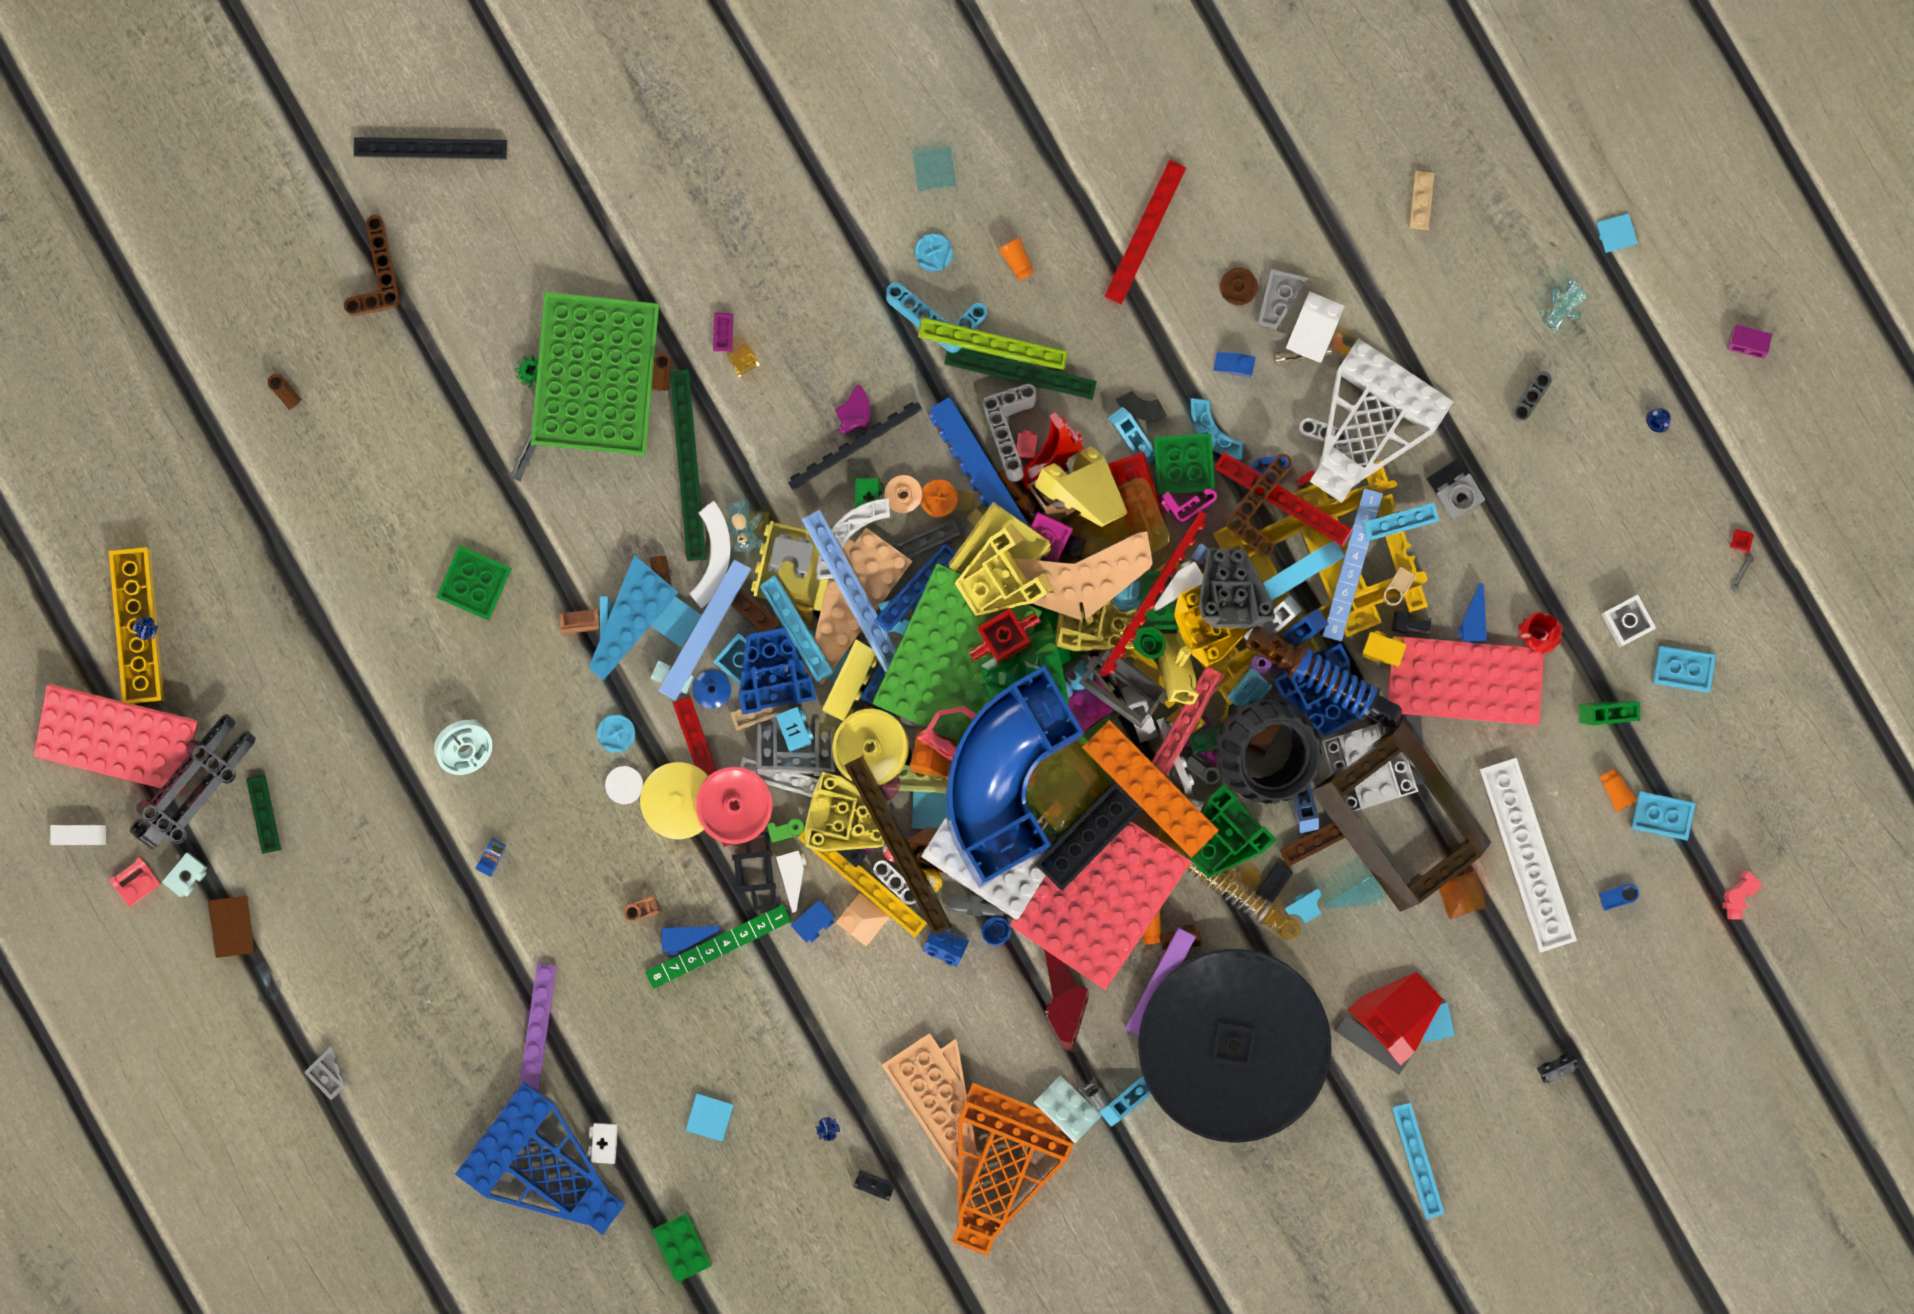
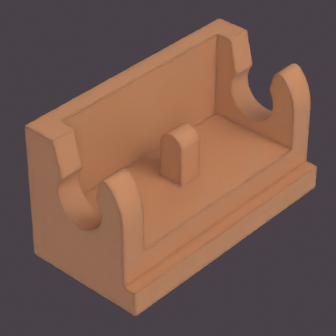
[559,609,600,634]

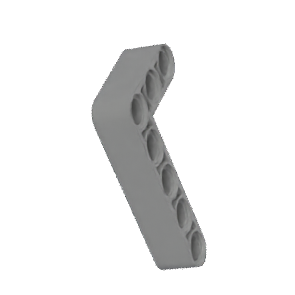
[983,384,1038,481]

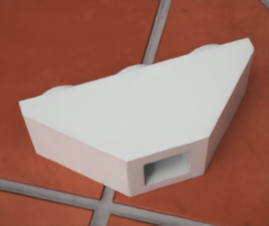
[1121,686,1158,743]

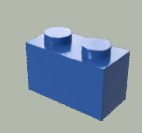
[791,900,835,943]

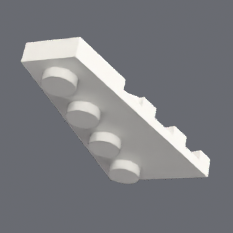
[1157,717,1194,798]

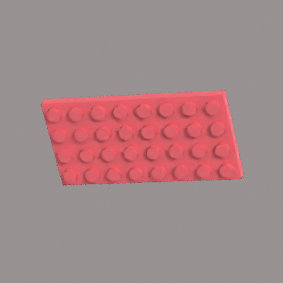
[1387,636,1544,726]
[34,684,198,794]

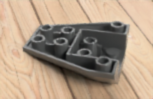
[1199,548,1275,628]

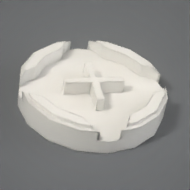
[605,766,644,805]

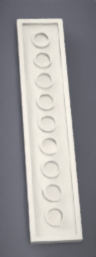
[1479,758,1577,953]

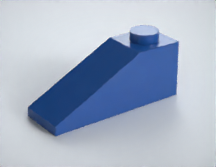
[1458,583,1487,642]
[662,926,720,955]

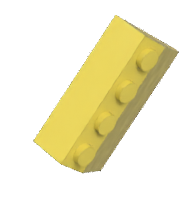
[822,640,878,721]

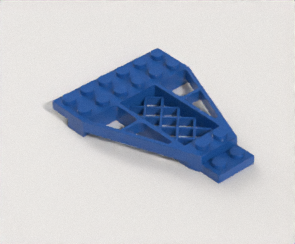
[455,1081,626,1235]

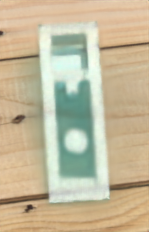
[1323,875,1385,909]

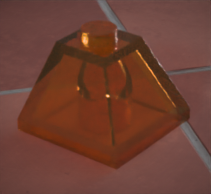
[1439,871,1486,920]

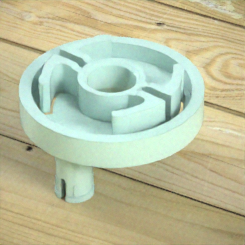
[434,719,492,775]

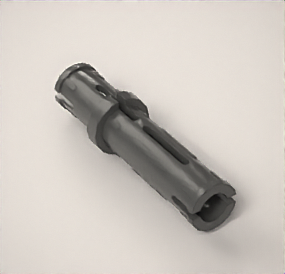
[509,429,537,482]

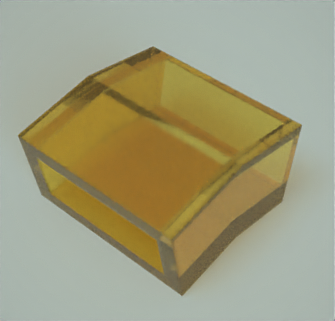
[727,344,759,377]

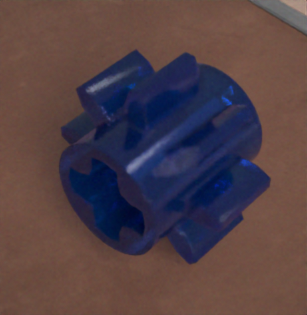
[133,616,158,640]
[815,1117,840,1141]

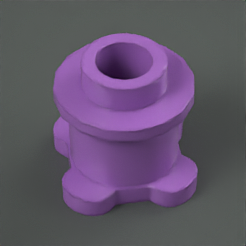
[1249,654,1272,676]

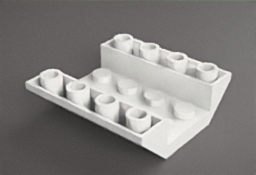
[1321,723,1418,812]

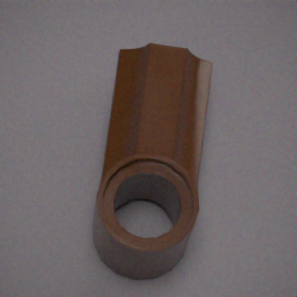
[651,353,671,391]
[267,374,302,410]
[650,556,672,586]

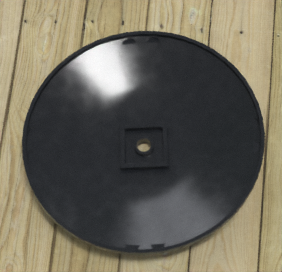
[1138,949,1332,1143]

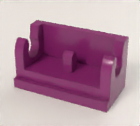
[1727,324,1773,359]

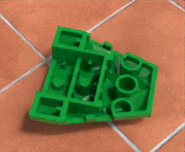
[981,629,1069,704]

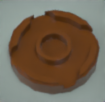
[1220,268,1258,306]

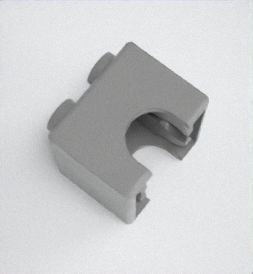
[768,534,813,579]

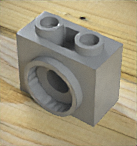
[1435,473,1485,521]

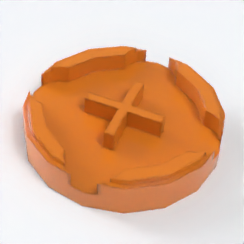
[920,479,958,518]

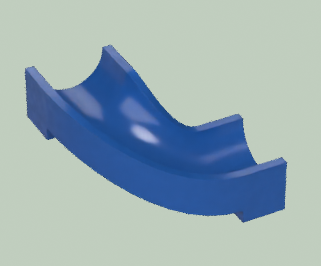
[945,666,1084,889]

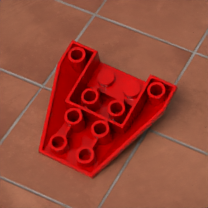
[1347,971,1443,1066]

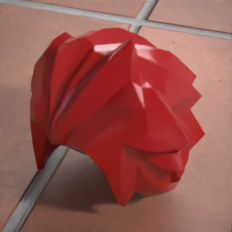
[1517,612,1564,654]

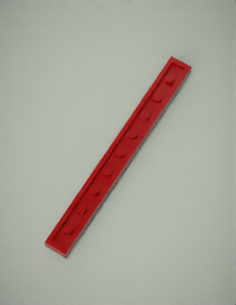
[1098,511,1207,677]

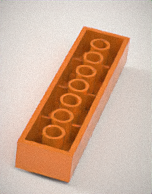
[1082,720,1219,857]

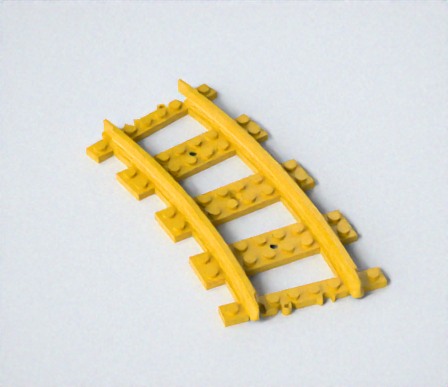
[1123,460,1428,734]

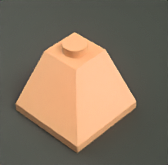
[836,893,890,947]

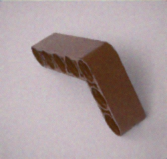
[344,215,400,316]
[1227,454,1292,556]

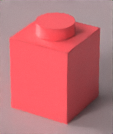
[1016,431,1037,460]

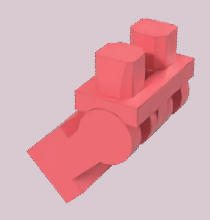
[1723,871,1763,919]

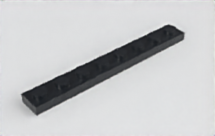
[354,137,507,160]
[788,402,922,491]

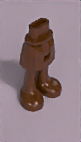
[997,466,1042,522]

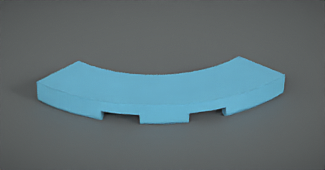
[1190,398,1244,462]

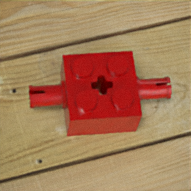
[968,608,1040,664]

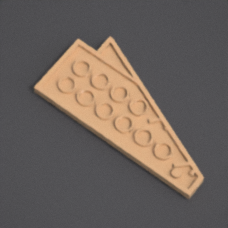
[807,528,913,685]
[882,1033,983,1192]

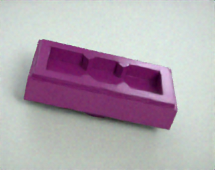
[713,313,734,352]

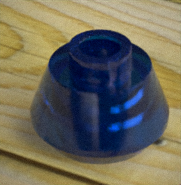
[1646,408,1671,433]

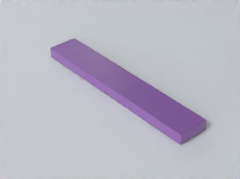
[1125,927,1196,1036]

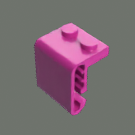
[1160,489,1217,525]

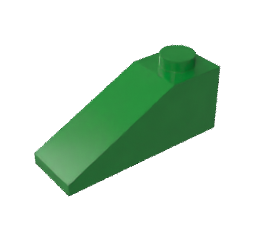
[1579,701,1640,726]

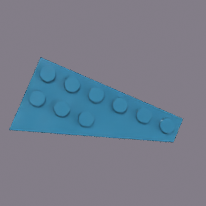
[589,555,678,680]

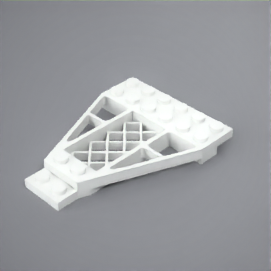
[1310,338,1454,503]

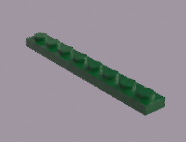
[944,349,1097,400]

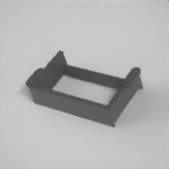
[1079,649,1167,729]

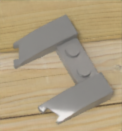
[756,717,835,777]

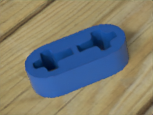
[1252,456,1288,476]

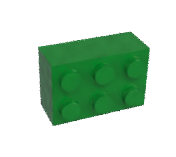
[652,1212,713,1283]

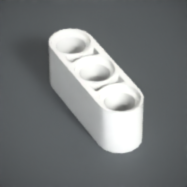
[1299,418,1353,449]
[50,825,106,845]
[873,860,916,905]

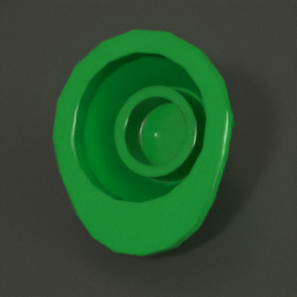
[1132,627,1166,659]

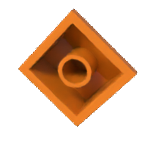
[910,729,956,779]

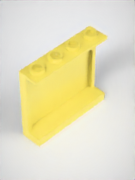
[949,502,1051,574]
[751,521,828,612]

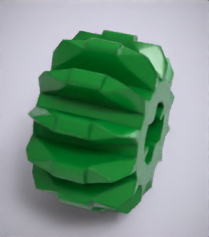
[515,355,538,388]

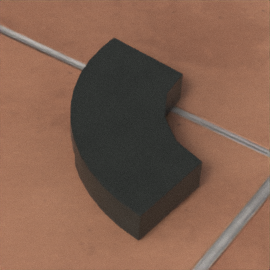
[1115,391,1167,421]

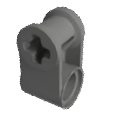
[1078,1077,1110,1111]

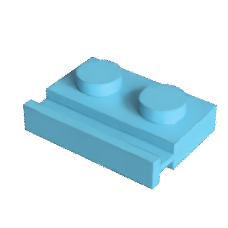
[1227,668,1272,707]

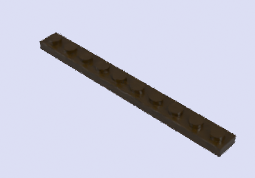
[844,756,952,935]

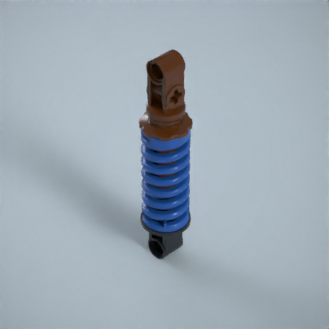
[1246,626,1402,729]

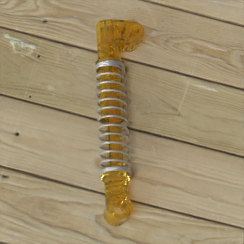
[1155,828,1300,940]

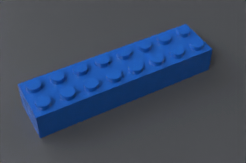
[929,397,1029,526]

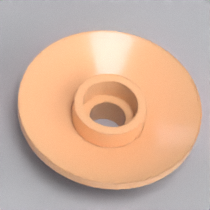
[884,475,922,513]

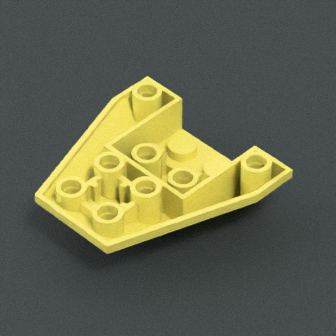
[804,772,884,851]

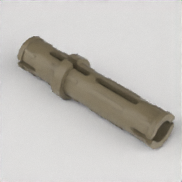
[1273,343,1332,365]

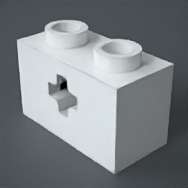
[588,1123,618,1164]

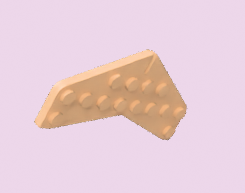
[1013,531,1152,620]

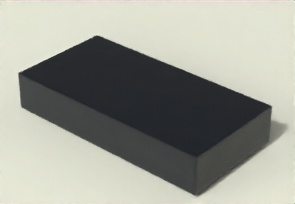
[1256,862,1293,903]

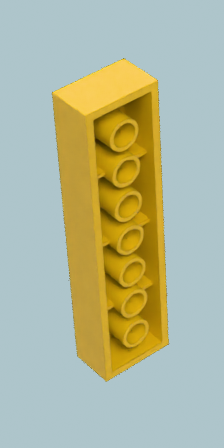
[109,547,165,705]

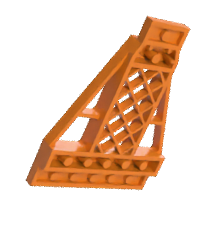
[951,1082,1074,1256]

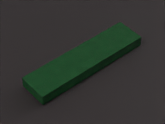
[246,775,282,854]

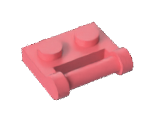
[109,856,161,907]

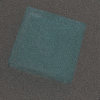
[913,147,956,191]

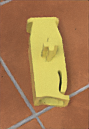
[1158,634,1199,705]

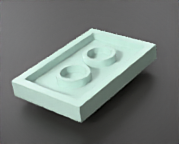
[1034,1075,1102,1143]

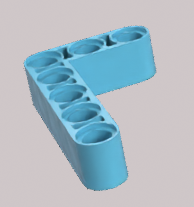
[886,283,987,353]
[1263,541,1345,601]

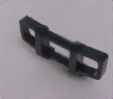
[731,832,777,910]

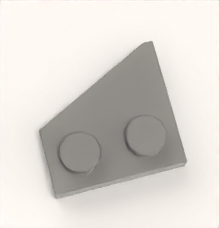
[304,1046,346,1100]

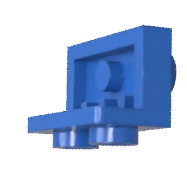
[923,930,969,967]

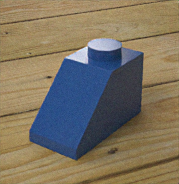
[1213,352,1256,378]
[1282,609,1329,647]

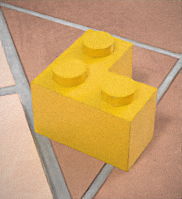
[1362,630,1407,668]

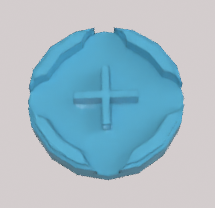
[915,233,953,272]
[597,715,635,753]

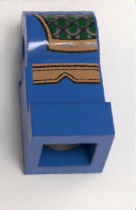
[475,838,506,877]

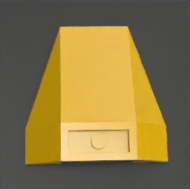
[1174,587,1252,666]

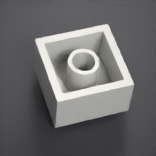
[1601,595,1656,648]

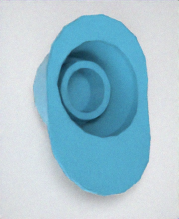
[1112,578,1141,611]

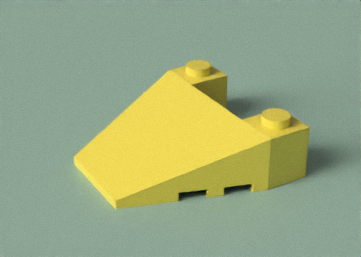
[1035,446,1127,527]
[955,524,1054,616]

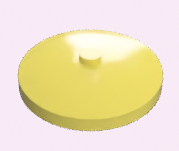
[832,709,909,785]
[640,762,708,839]

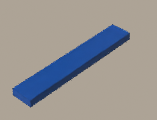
[874,543,956,633]

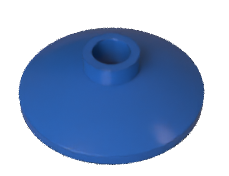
[693,670,731,709]

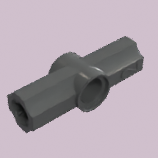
[946,894,1004,918]

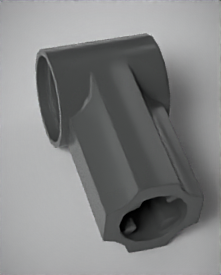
[1186,754,1221,785]

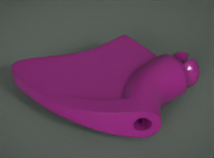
[835,385,870,435]

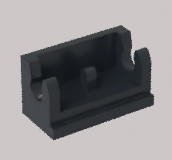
[853,1169,896,1201]

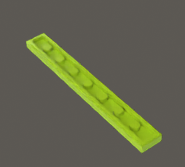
[918,317,1067,371]

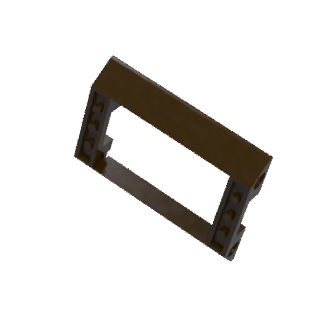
[1311,721,1491,912]

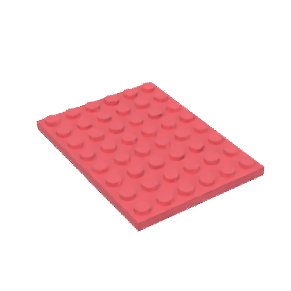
[1010,798,1191,990]

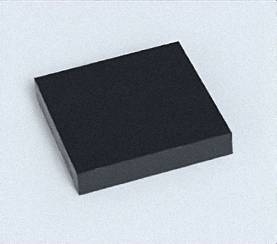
[1426,458,1469,503]

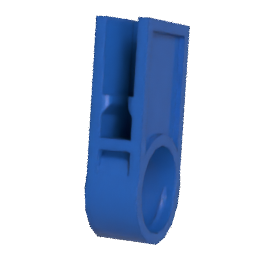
[1598,884,1639,911]

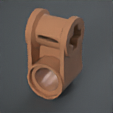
[624,895,662,922]

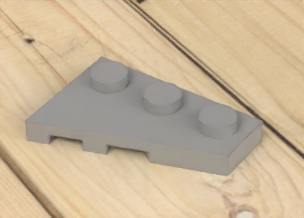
[1258,269,1308,330]

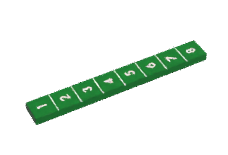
[645,905,792,989]

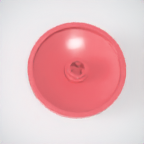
[695,767,772,844]

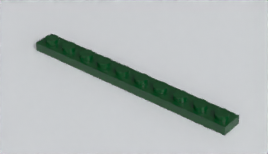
[670,369,706,562]

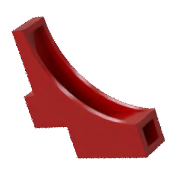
[1020,412,1084,492]

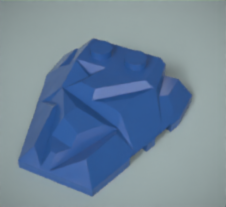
[739,628,816,715]
[1273,643,1359,738]

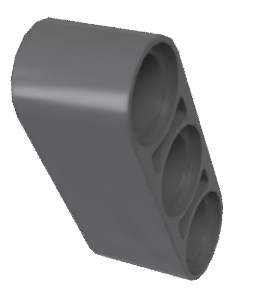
[1512,371,1552,422]

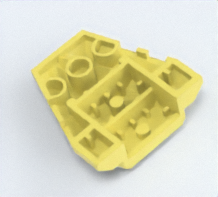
[1055,599,1138,651]

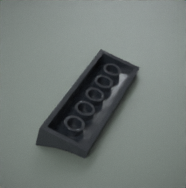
[1033,781,1143,891]

